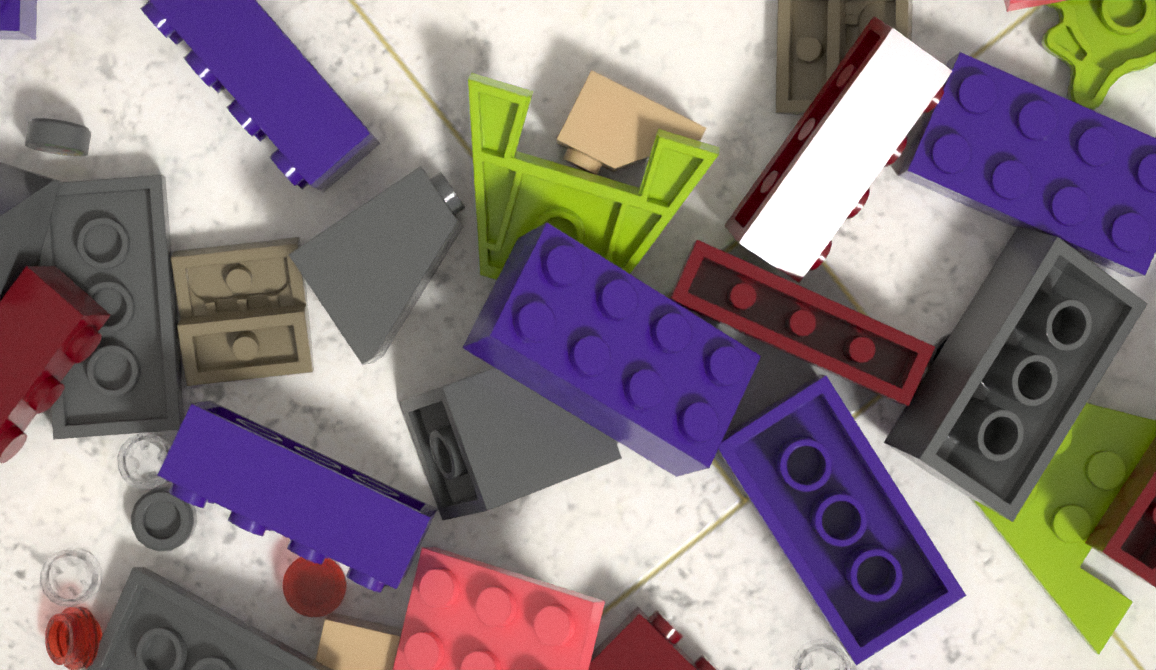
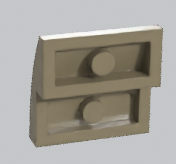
[776,0,913,115]
[171,237,314,386]

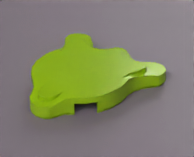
[1042,0,1156,110]

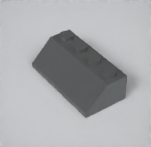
[884,226,1148,522]

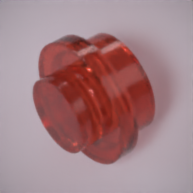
[283,557,347,617]
[45,606,102,670]

